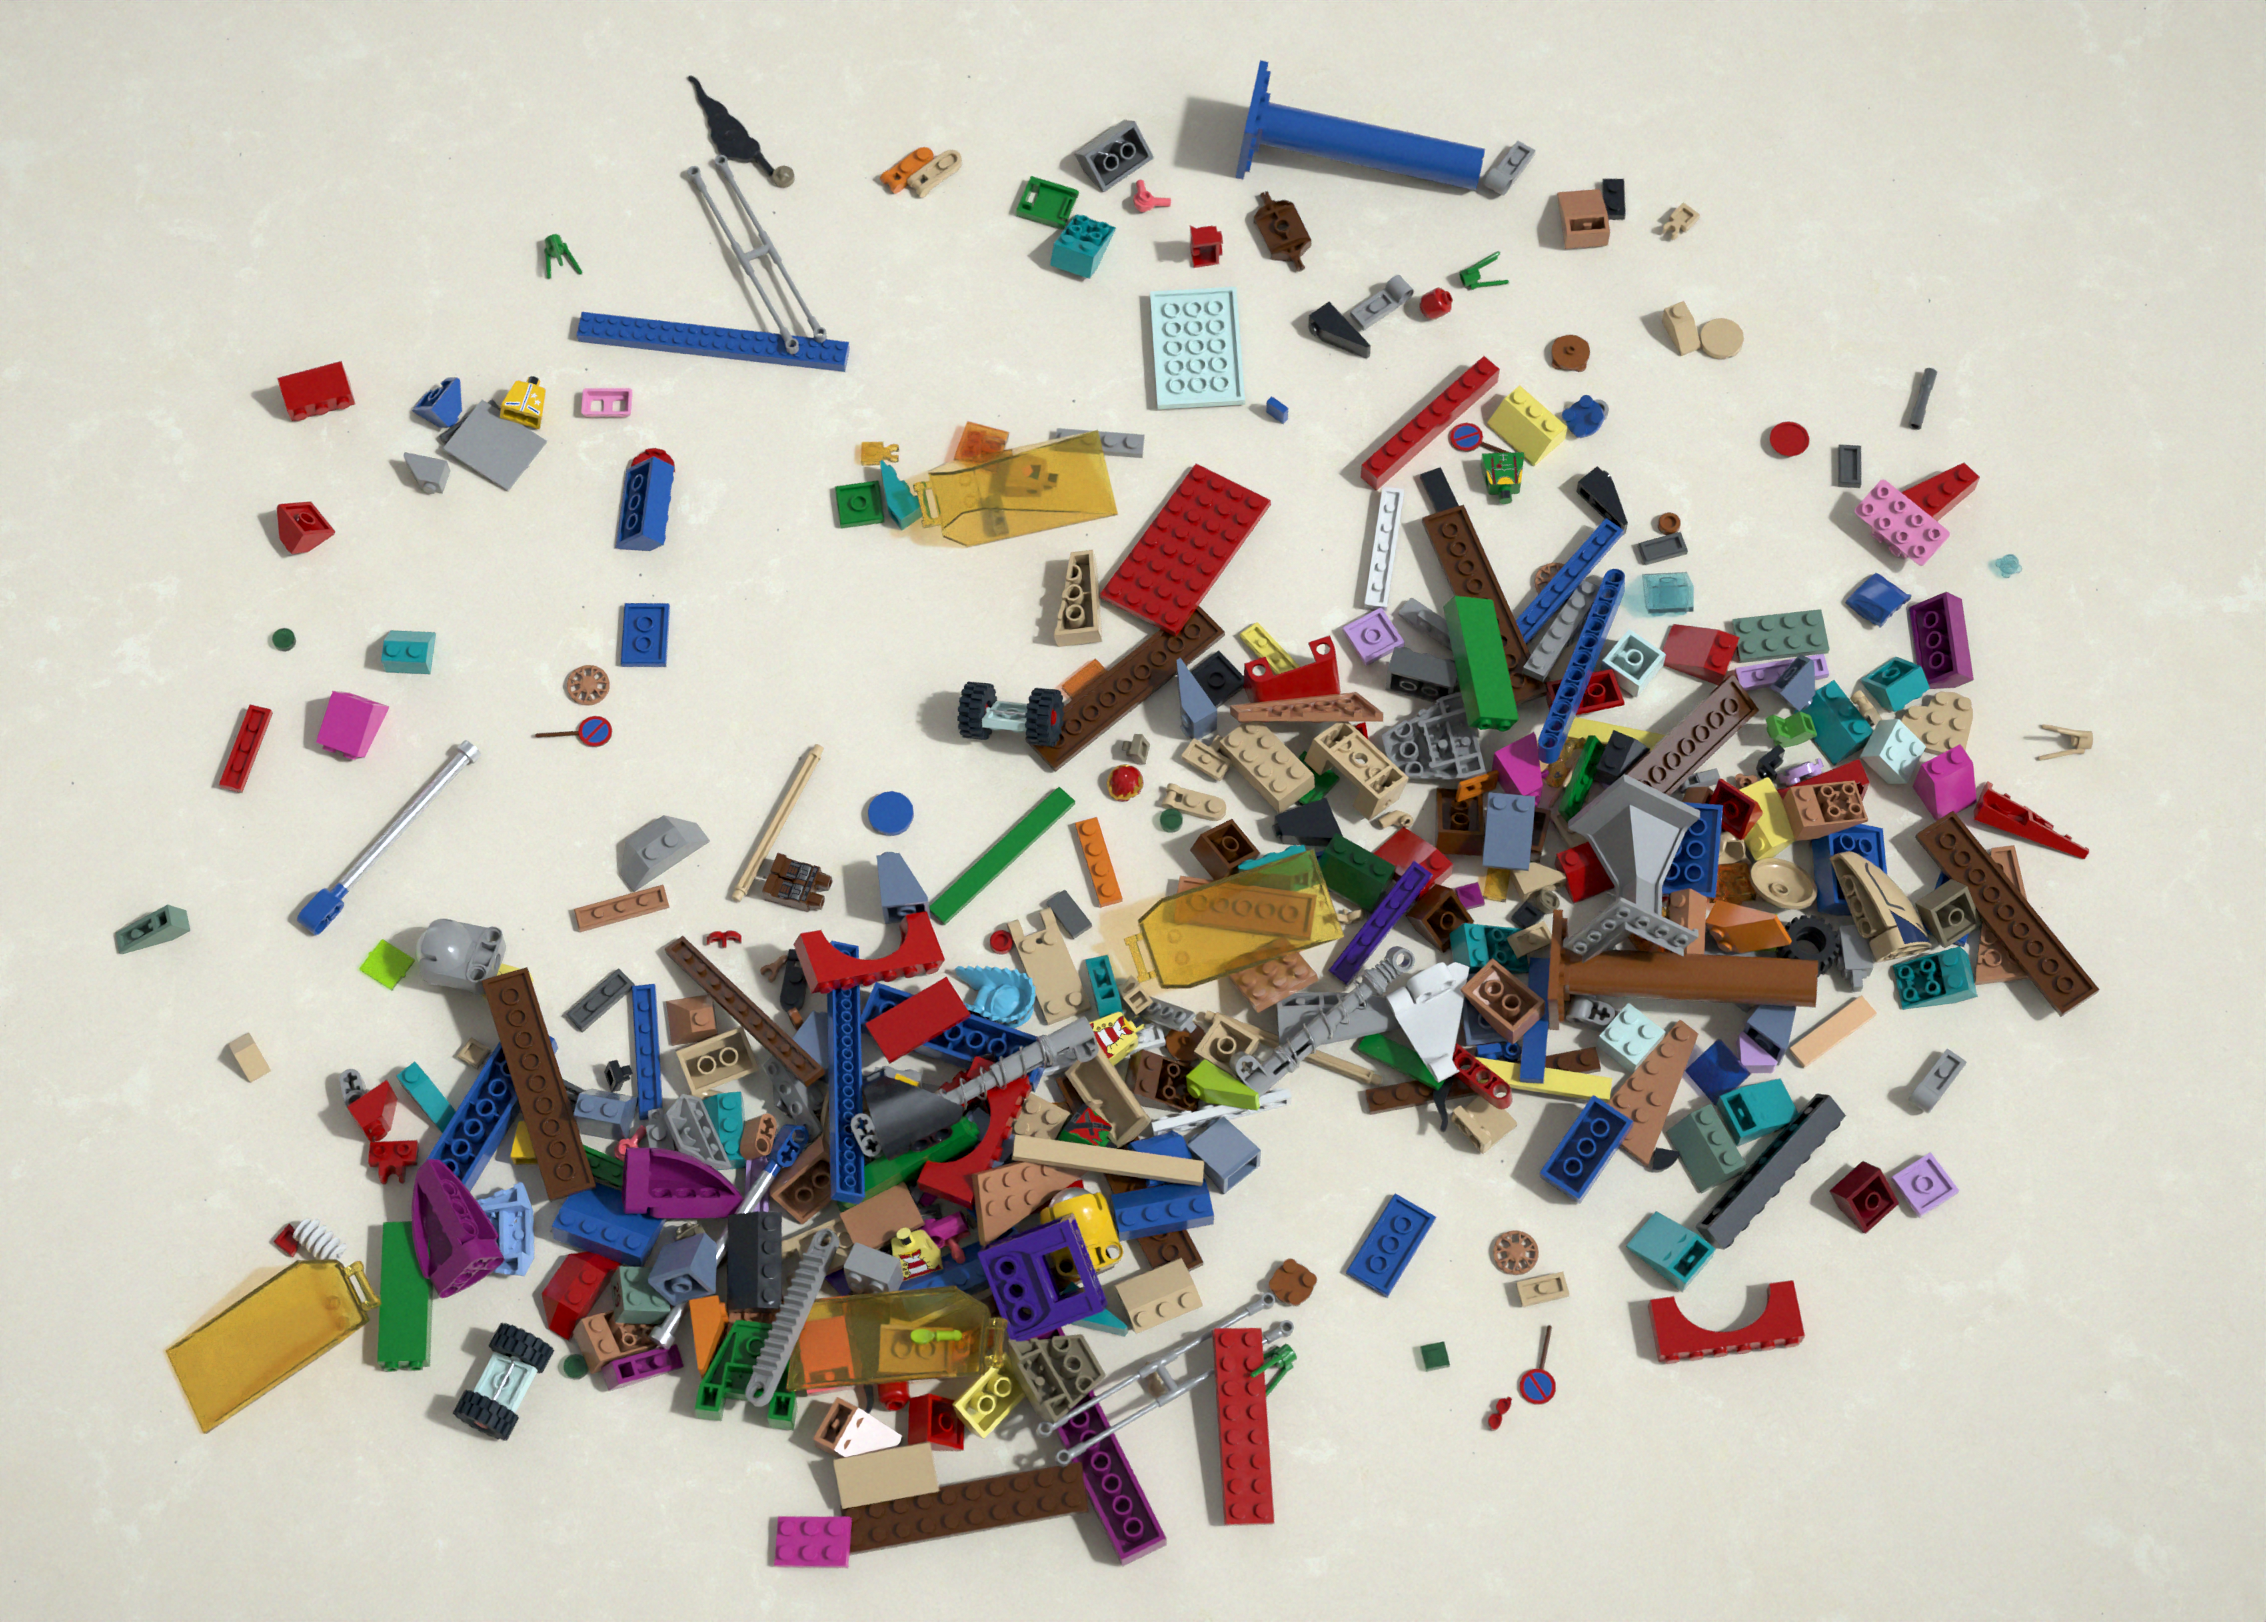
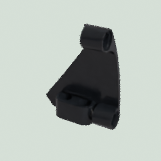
[862,1068,965,1161]

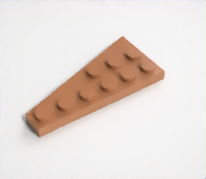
[1230,692,1383,723]
[1974,845,2028,985]
[1607,1020,1698,1167]
[972,1161,1089,1246]

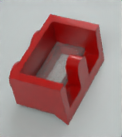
[1190,225,1223,268]

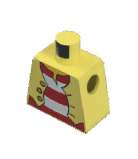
[1089,1012,1145,1066]
[891,1228,943,1281]

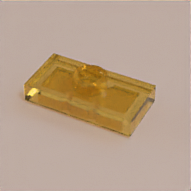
[1483,868,1511,903]

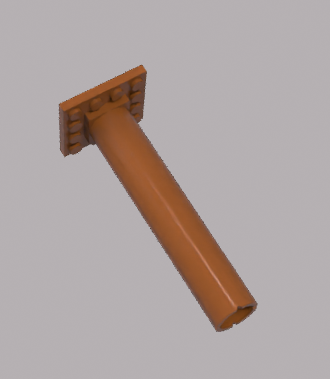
[1548,909,1818,1030]

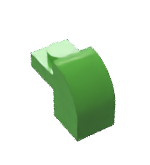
[1765,711,1817,748]

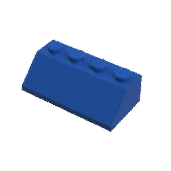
[615,456,674,551]
[1111,1178,1214,1241]
[898,1241,990,1321]

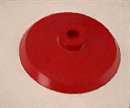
[1770,421,1810,456]

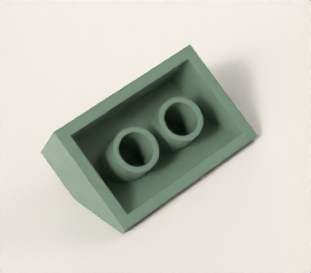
[1666,1104,1746,1193]

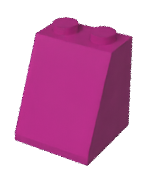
[316,691,389,760]
[1491,732,1543,807]
[1912,744,1977,821]

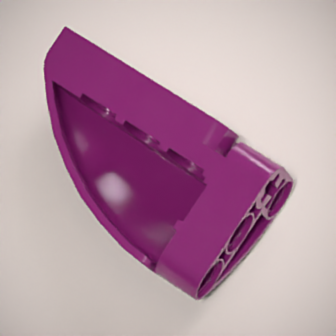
[622,1148,743,1218]
[412,1159,505,1298]

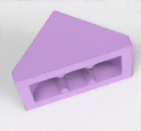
[1736,1031,1778,1073]

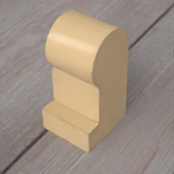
[1117,975,1153,1015]

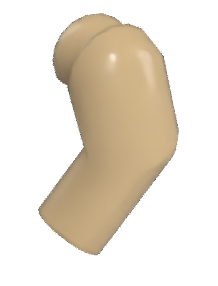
[1378,810,1413,829]

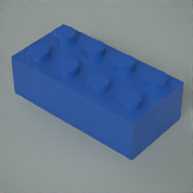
[1540,1095,1633,1204]

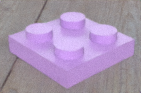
[1343,607,1405,666]
[1891,1152,1959,1218]

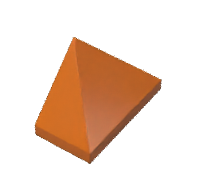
[1455,770,1499,802]

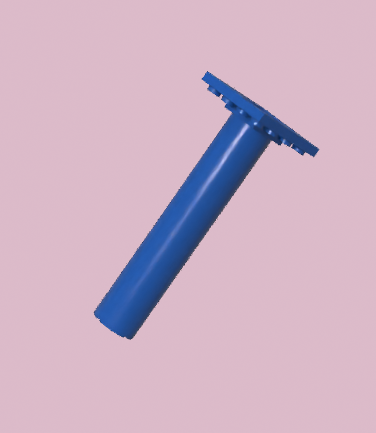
[1235,60,1485,190]

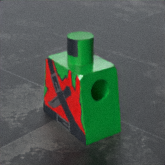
[1058,1103,1118,1149]

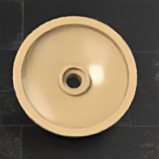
[1749,858,1817,910]

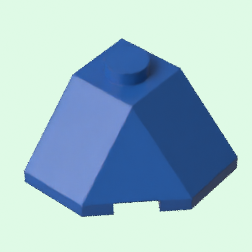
[412,377,462,428]

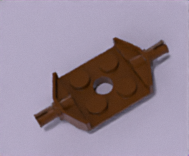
[1253,191,1312,272]

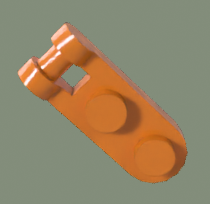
[880,147,934,194]

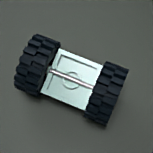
[957,681,1064,747]
[453,1323,554,1441]

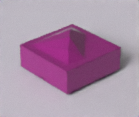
[1455,882,1485,910]

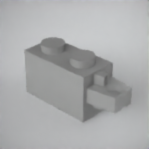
[1836,925,1873,992]
[646,1108,676,1151]

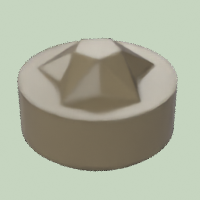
[773,166,795,188]
[1536,890,1560,914]

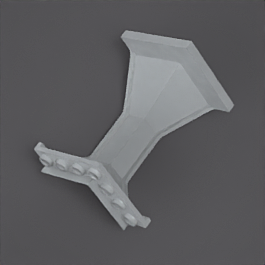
[1563,774,1700,963]

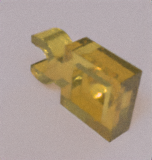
[861,442,899,466]

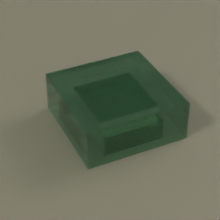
[1420,1341,1450,1372]

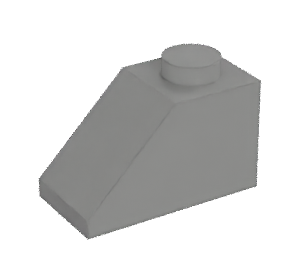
[403,452,450,494]

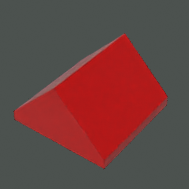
[1709,778,1763,840]

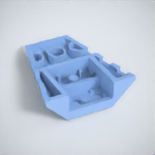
[476,1182,534,1276]

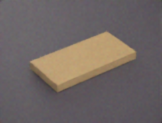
[833,1442,939,1509]

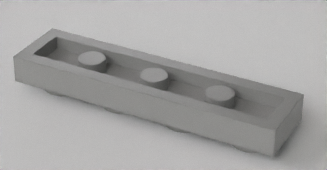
[1055,428,1145,458]

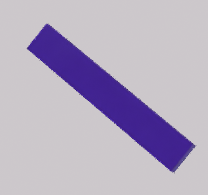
[1328,861,1433,986]

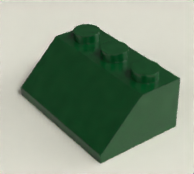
[1313,833,1396,913]

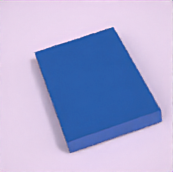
[621,603,670,667]

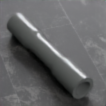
[1908,368,1937,430]

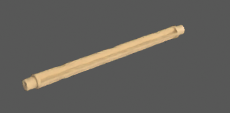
[731,744,824,902]
[1204,1010,1383,1086]

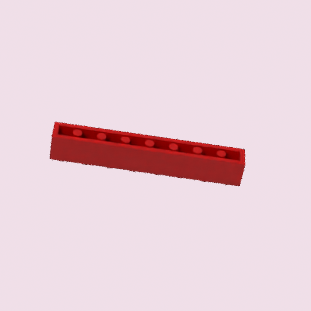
[1360,356,1500,491]

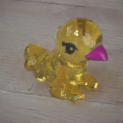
[1541,735,1586,788]

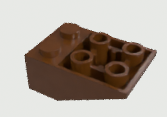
[1125,1049,1199,1113]

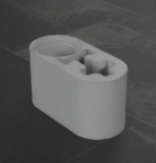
[339,1069,367,1111]

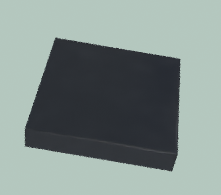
[1191,650,1244,709]

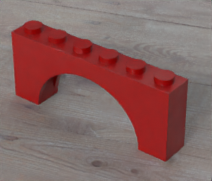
[793,911,945,994]
[917,1056,1032,1210]
[1648,1280,1805,1364]

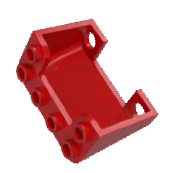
[1244,635,1341,723]

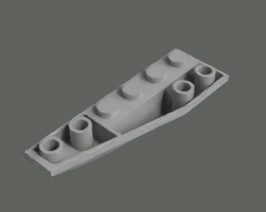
[1276,992,1401,1046]

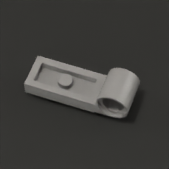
[1484,140,1536,196]
[1350,275,1414,331]
[1908,1048,1967,1113]

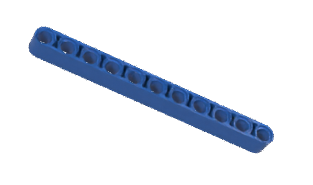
[1538,569,1625,764]

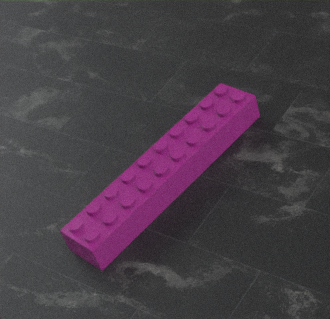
[1024,1327,1167,1567]

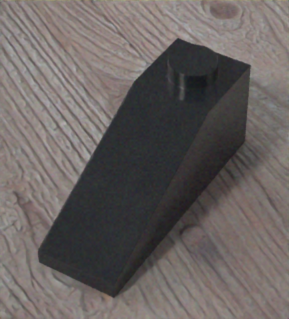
[1308,302,1371,359]
[1576,466,1628,536]

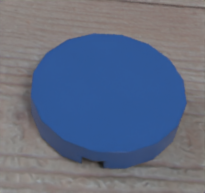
[868,791,914,836]

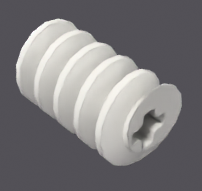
[293,1218,347,1268]

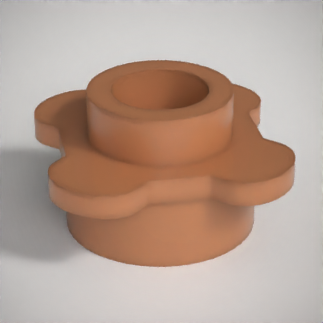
[1735,773,1758,790]

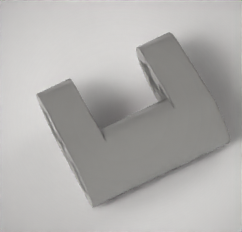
[851,1113,884,1160]

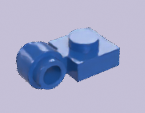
[1475,1042,1522,1062]

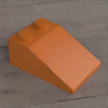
[1706,900,1792,953]
[689,1295,729,1380]

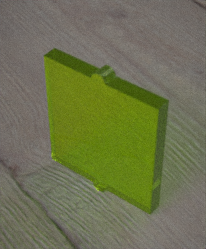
[359,939,415,991]

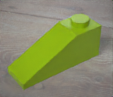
[1186,1059,1260,1111]

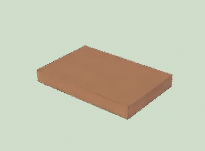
[839,1182,925,1250]

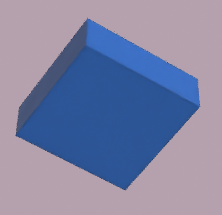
[1266,396,1288,424]

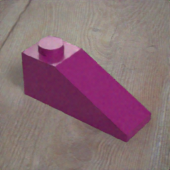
[601,1344,684,1391]

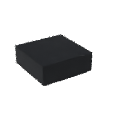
[1511,901,1544,930]

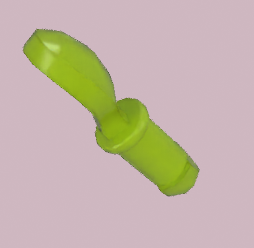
[910,1329,962,1345]

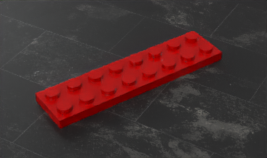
[1212,1328,1274,1526]

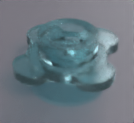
[1995,554,2022,578]

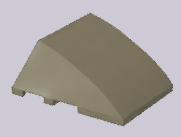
[1007,1334,1106,1425]

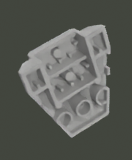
[1381,692,1487,780]

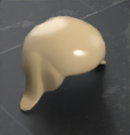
[1718,831,1751,865]

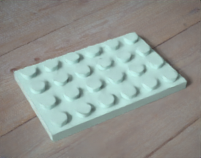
[1150,287,1245,409]

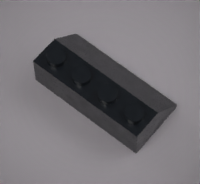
[727,1211,782,1313]

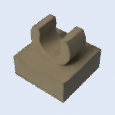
[1122,734,1150,765]

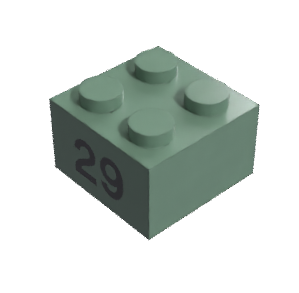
[610,1266,670,1324]

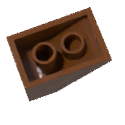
[1435,788,1484,856]

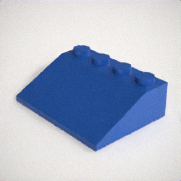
[1662,802,1723,898]
[1811,824,1887,916]
[552,1181,667,1267]

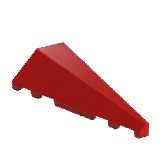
[1973,781,2090,859]

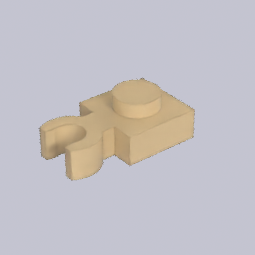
[1662,202,1700,240]

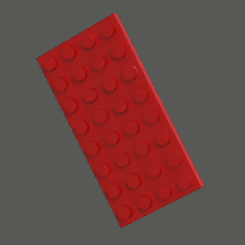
[1100,463,1271,637]

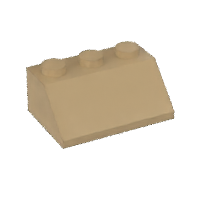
[675,1025,759,1096]
[1114,1258,1203,1334]

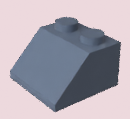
[1769,654,1815,711]

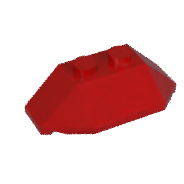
[541,1251,622,1341]

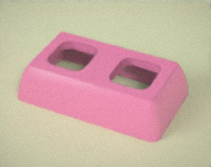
[581,388,632,417]

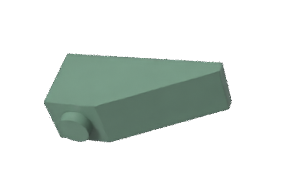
[115,904,190,954]

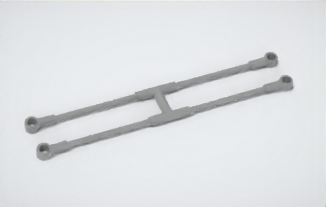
[687,155,827,354]
[1037,1292,1294,1467]

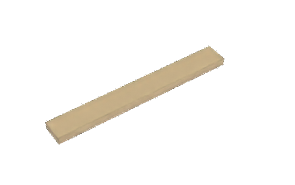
[1012,1135,1204,1186]

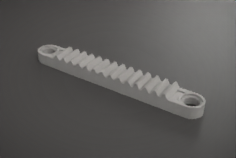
[745,1228,839,1407]

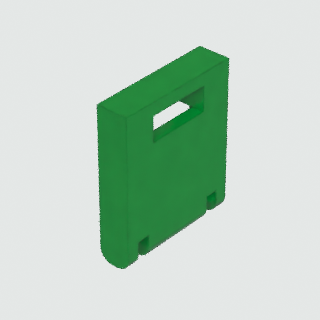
[1016,176,1079,230]

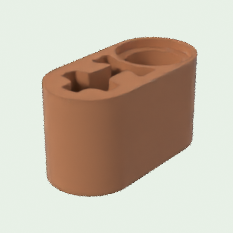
[740,1113,777,1160]

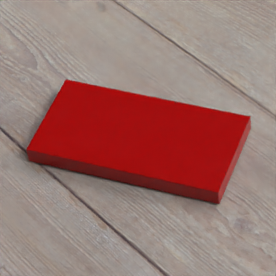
[865,977,971,1064]

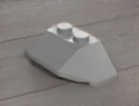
[620,815,710,892]
[664,1094,731,1169]

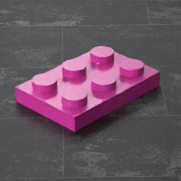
[774,1516,852,1568]

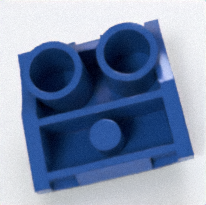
[1846,573,1912,628]
[1127,1130,1192,1187]

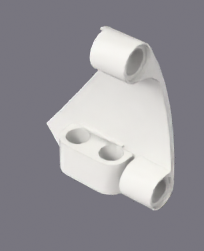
[1385,962,1469,1083]

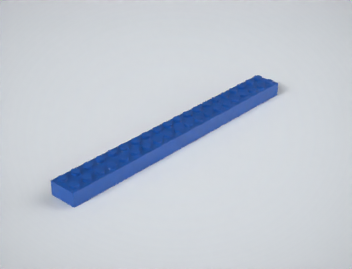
[577,312,850,372]
[827,940,865,1204]

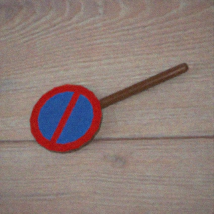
[1450,423,1511,453]
[535,716,612,747]
[1520,1325,1556,1405]

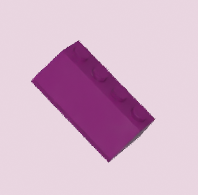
[1909,592,1974,689]

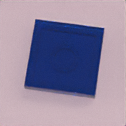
[1685,1039,1751,1106]

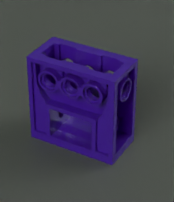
[977,1213,1108,1341]

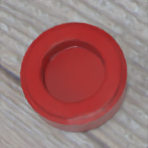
[990,930,1013,955]

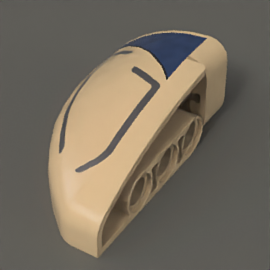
[1830,851,1932,963]

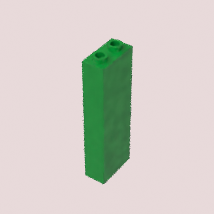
[1443,596,1519,732]
[841,1116,981,1209]
[377,1221,433,1372]

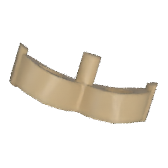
[1328,909,1365,926]
[1144,1362,1165,1397]

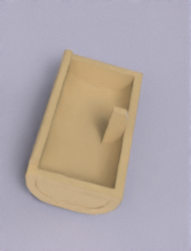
[1065,1044,1151,1148]

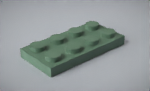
[1732,609,1830,663]

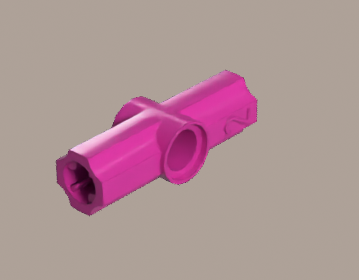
[916,1211,969,1249]

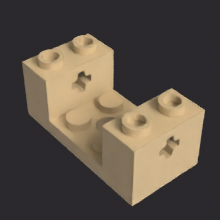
[1304,721,1409,821]

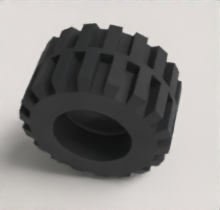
[1776,915,1840,978]

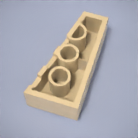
[1054,550,1102,647]

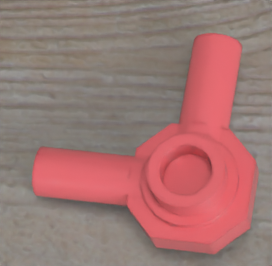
[1133,180,1171,212]
[614,1125,647,1162]

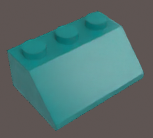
[1793,680,1874,765]
[703,1092,746,1171]

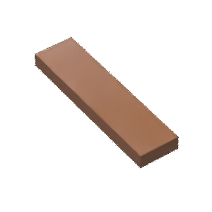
[574,885,670,932]

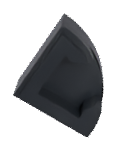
[1652,1147,1679,1173]

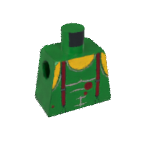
[1481,452,1524,504]

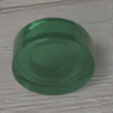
[272,628,296,652]
[1160,808,1183,833]
[563,1354,589,1380]

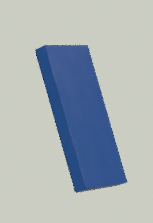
[1346,1193,1436,1298]

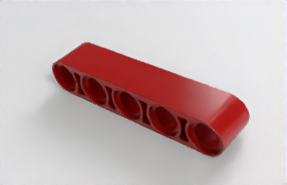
[1452,1043,1513,1110]

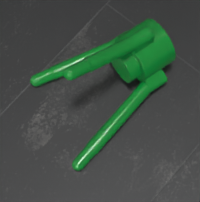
[544,234,583,279]
[1459,251,1509,290]
[1250,1344,1297,1397]

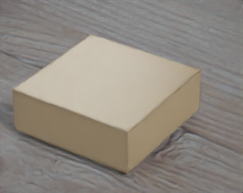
[458,1037,491,1070]

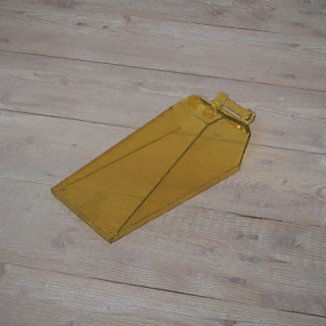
[913,430,1118,548]
[1124,849,1344,989]
[165,1259,381,1434]
[786,1285,1008,1391]

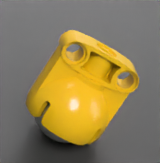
[1040,1187,1123,1280]

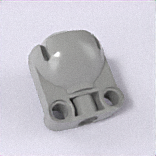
[415,918,506,995]

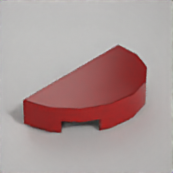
[631,448,675,472]

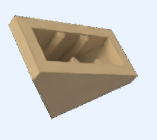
[228,1033,271,1083]

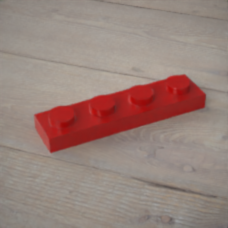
[219,704,273,793]

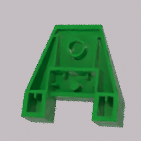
[695,1320,798,1431]

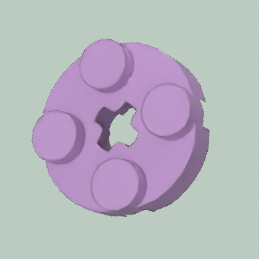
[1777,758,1824,786]

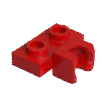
[368,1140,419,1185]

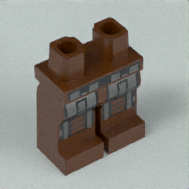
[762,853,833,912]

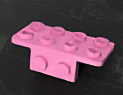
[1855,479,1950,566]

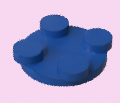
[1562,395,1605,438]

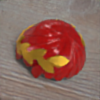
[1107,764,1144,802]

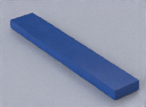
[1520,957,1550,1084]
[632,984,663,1120]

